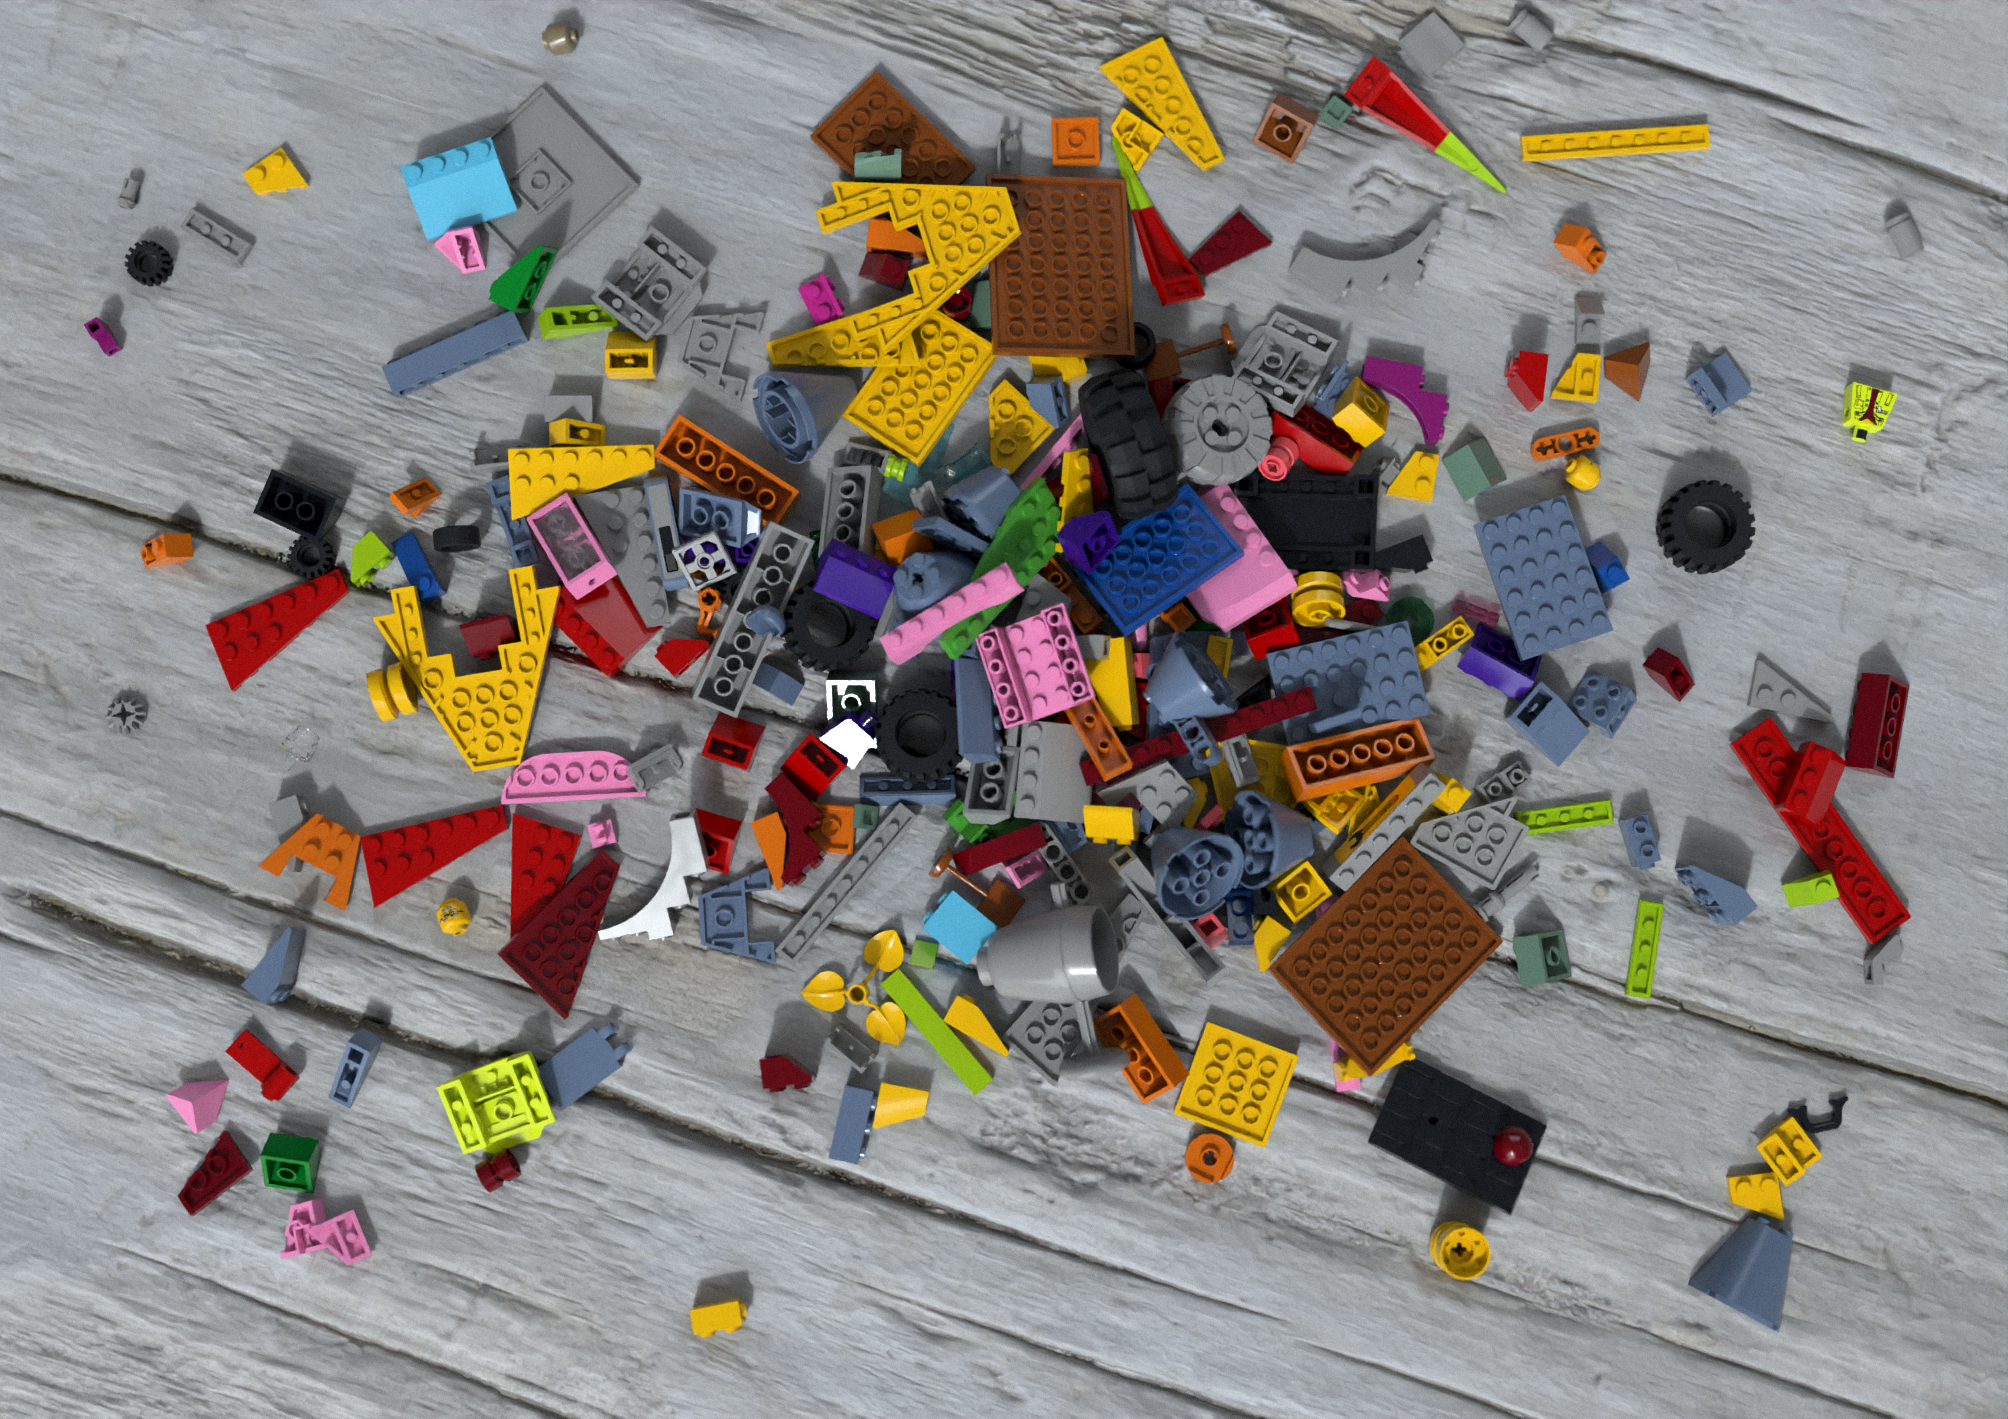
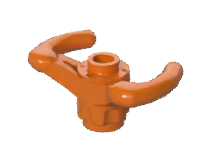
[692,567,727,638]

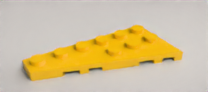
[1099,37,1225,172]

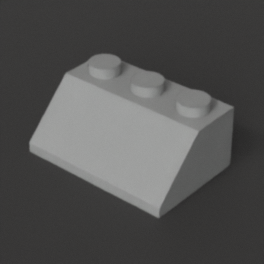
[962,747,1020,825]

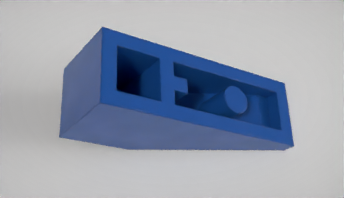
[391,531,447,605]

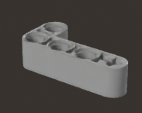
[1032,821,1092,909]

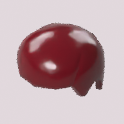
[1493,1126,1534,1166]

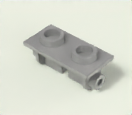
[1371,456,1401,499]

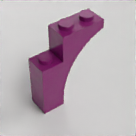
[1360,356,1449,446]

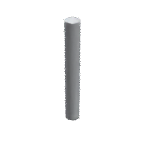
[1324,617,1379,632]

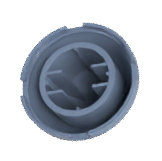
[753,371,858,464]

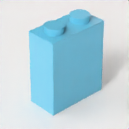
[922,890,998,965]

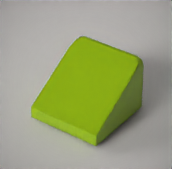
[909,940,938,968]

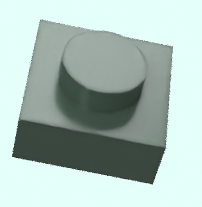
[1319,95,1353,130]
[852,804,879,831]

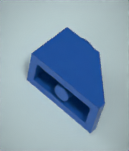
[1585,541,1630,594]

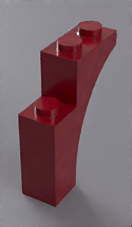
[765,772,827,887]

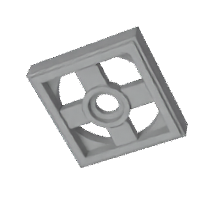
[672,529,737,592]

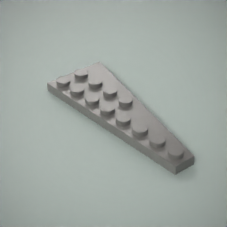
[1001,893,1147,1086]

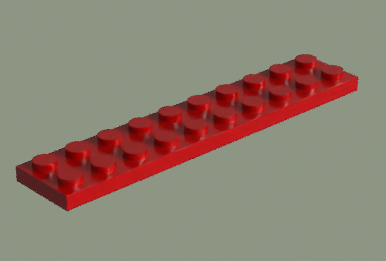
[1729,717,1911,944]

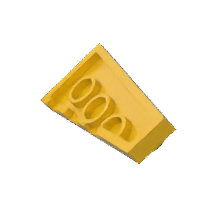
[1055,447,1094,553]

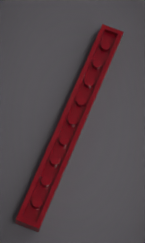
[1079,686,1317,787]

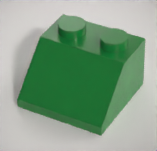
[260,1132,321,1194]

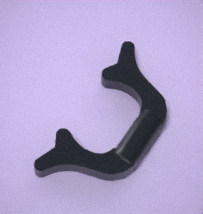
[1787,1096,1848,1133]

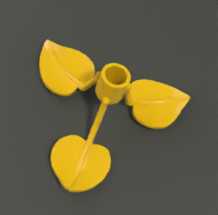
[801,930,906,1046]

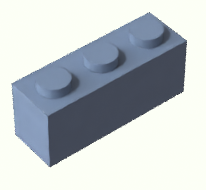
[829,1084,878,1164]

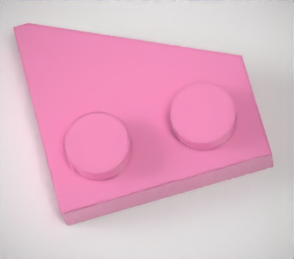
[308,1210,372,1266]

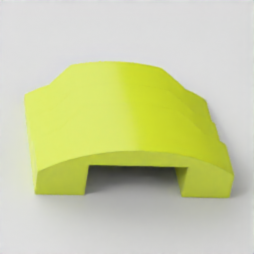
[437,1050,556,1155]

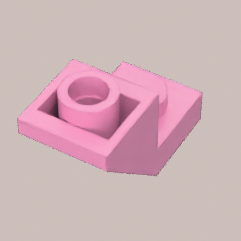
[1339,569,1391,602]

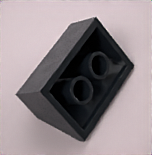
[253,469,346,543]

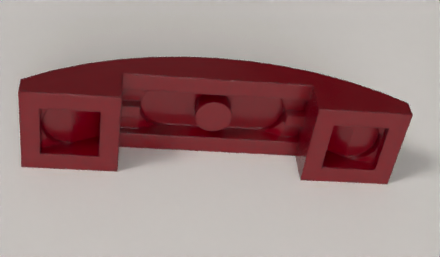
[953,822,1048,876]

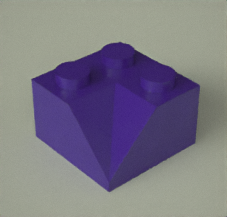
[1057,510,1120,575]

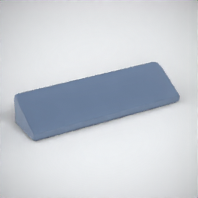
[859,774,956,806]

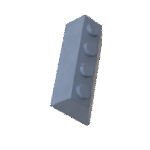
[954,658,1003,764]

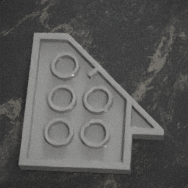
[1409,796,1529,891]

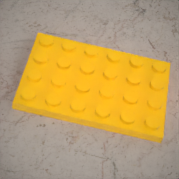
[843,310,999,467]

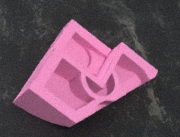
[280,1198,327,1259]

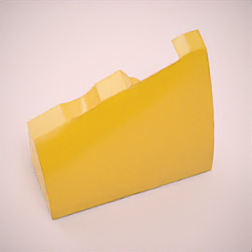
[1110,108,1165,172]
[873,1082,930,1129]

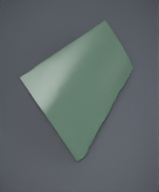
[854,149,903,184]

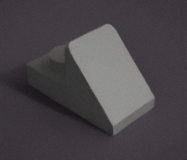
[1574,297,1605,345]

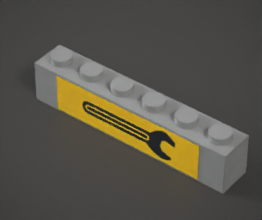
[1321,762,1447,892]

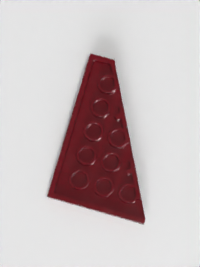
[497,849,620,1020]

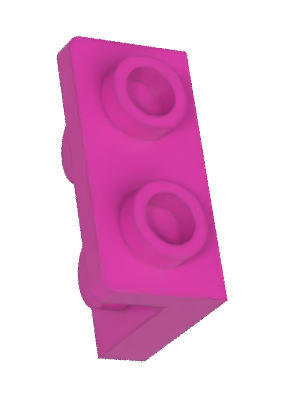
[798,273,846,327]

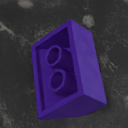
[813,539,897,619]
[1457,622,1542,702]

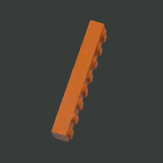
[1064,697,1132,781]

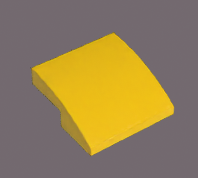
[1301,789,1366,835]
[1755,1116,1823,1187]

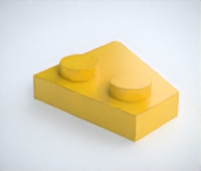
[242,148,309,195]
[1385,451,1439,503]
[1726,1171,1784,1220]

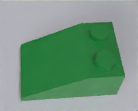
[489,245,559,313]

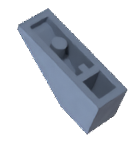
[328,1027,383,1108]

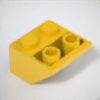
[605,332,657,379]

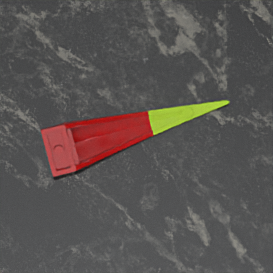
[1344,56,1507,193]
[1111,134,1205,306]

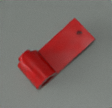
[225,1029,300,1101]

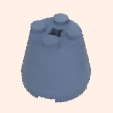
[938,466,1023,545]

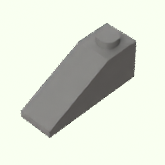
[268,795,311,874]

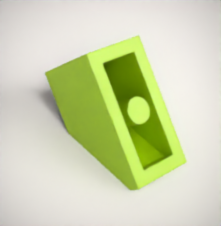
[1781,869,1840,907]

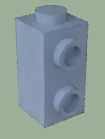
[1618,814,1661,870]

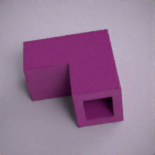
[84,317,122,357]

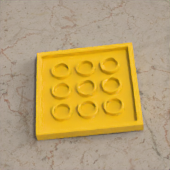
[1173,1021,1299,1148]

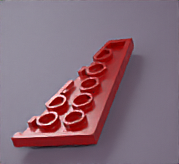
[205,569,350,692]
[360,805,509,908]
[510,813,582,940]

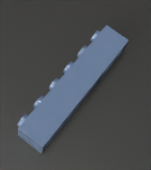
[382,310,529,398]

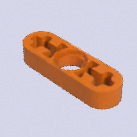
[1530,427,1600,461]

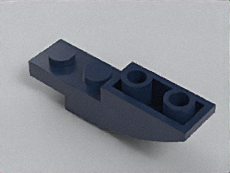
[1224,883,1254,946]

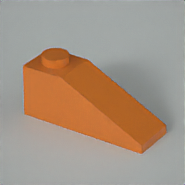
[866,217,929,260]
[751,812,788,891]

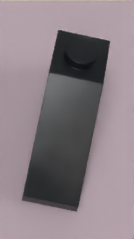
[1375,534,1433,574]

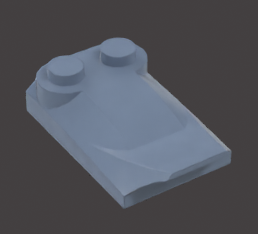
[679,486,762,548]

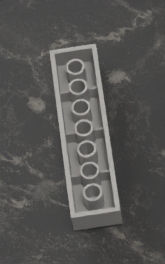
[690,519,815,718]

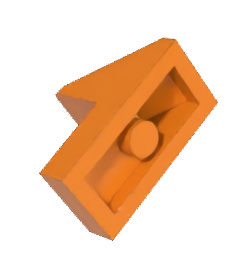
[389,477,441,518]

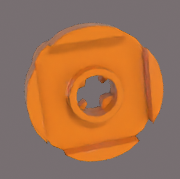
[1185,1133,1234,1183]

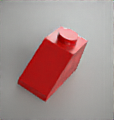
[654,639,711,679]

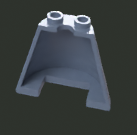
[1688,1216,1794,1332]

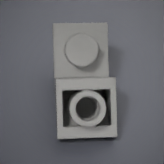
[1863,935,1904,985]

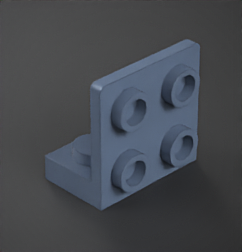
[1686,353,1752,417]
[1313,360,1354,422]
[1567,670,1637,739]

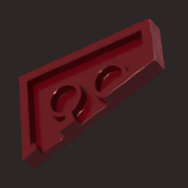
[1189,211,1272,277]
[178,1130,254,1216]

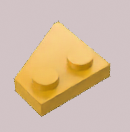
[1550,353,1602,404]

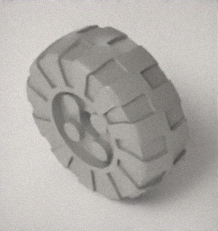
[1161,374,1273,486]

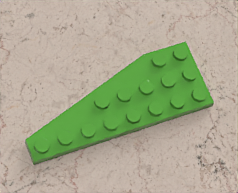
[939,477,1062,660]

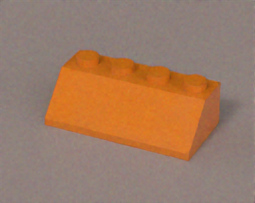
[1093,993,1190,1104]

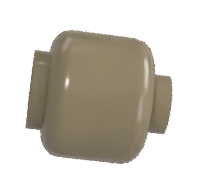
[542,21,579,55]

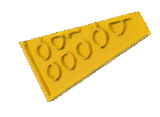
[766,311,921,368]
[508,444,655,521]

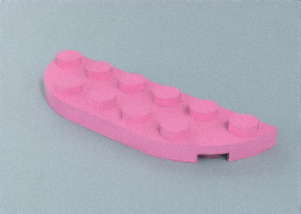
[501,751,648,805]

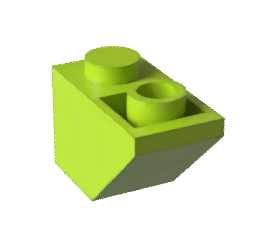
[350,530,396,586]

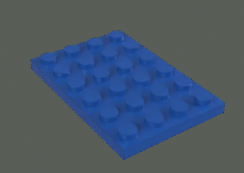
[1070,483,1244,637]

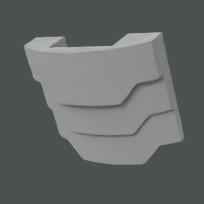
[591,226,707,342]
[1230,311,1339,418]

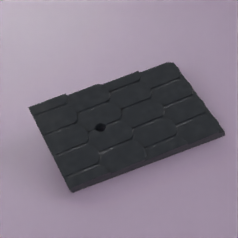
[1368,1059,1547,1216]

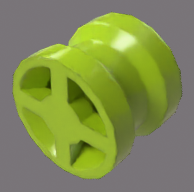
[884,454,909,482]

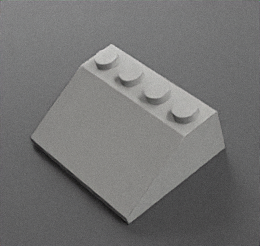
[1014,721,1093,824]

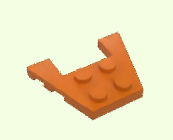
[258,813,360,911]

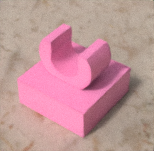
[587,819,618,849]

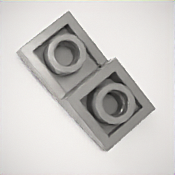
[1475,761,1532,804]

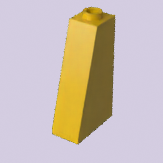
[1084,637,1140,731]

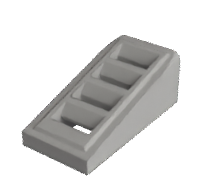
[841,441,894,478]

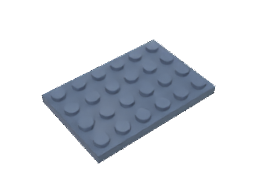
[1473,495,1613,661]
[1265,621,1430,746]

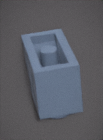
[1026,375,1070,429]

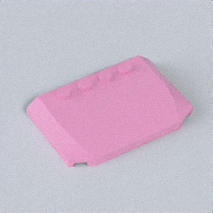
[1186,484,1297,633]

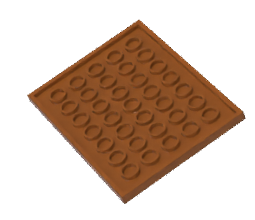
[985,174,1135,359]
[1266,836,1504,1077]

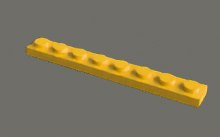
[1520,124,1710,162]

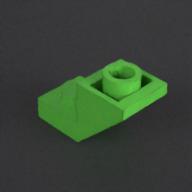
[942,799,998,846]

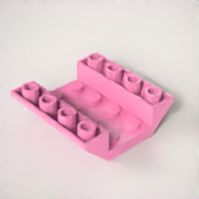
[975,603,1096,729]

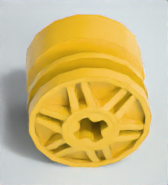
[1429,1220,1491,1280]

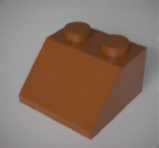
[1252,93,1320,164]

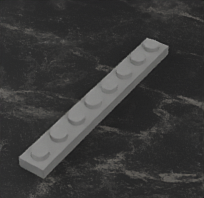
[775,802,918,966]

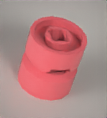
[1258,436,1299,481]

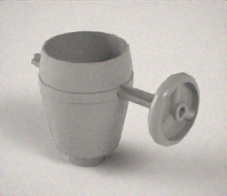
[976,882,1131,1080]

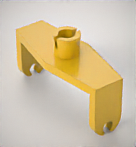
[1332,1041,1415,1082]

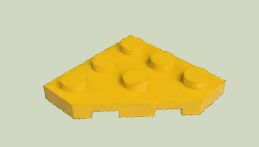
[989,379,1056,476]

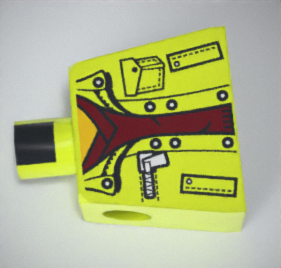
[1842,382,1898,442]

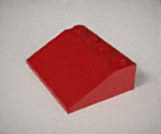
[554,577,663,677]

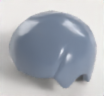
[746,604,786,639]

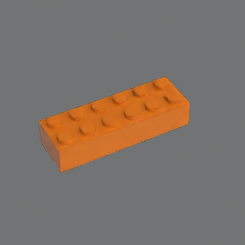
[653,414,801,528]
[1279,717,1436,802]

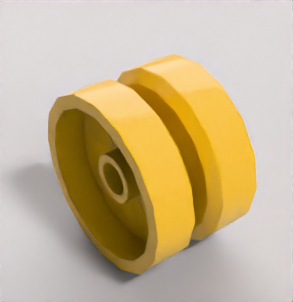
[1291,571,1345,628]
[366,662,419,722]

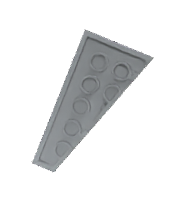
[574,485,671,628]

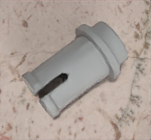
[116,178,140,210]

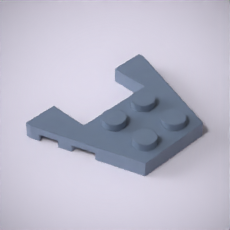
[698,868,776,963]

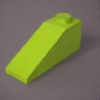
[538,304,618,340]

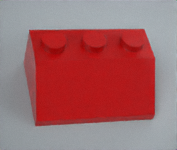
[1773,741,1847,829]

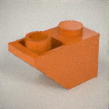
[1553,223,1607,274]
[141,534,194,568]

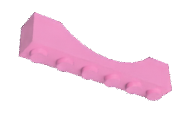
[879,563,1024,665]

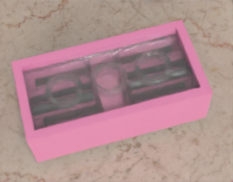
[526,493,618,600]

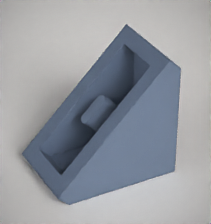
[752,662,804,706]

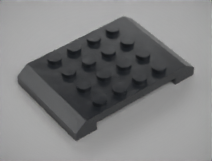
[1234,472,1380,573]

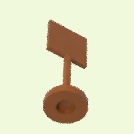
[1138,322,1237,381]
[929,847,1026,927]

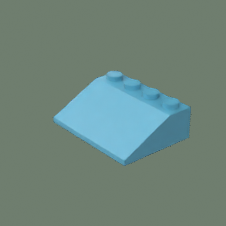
[400,137,518,241]

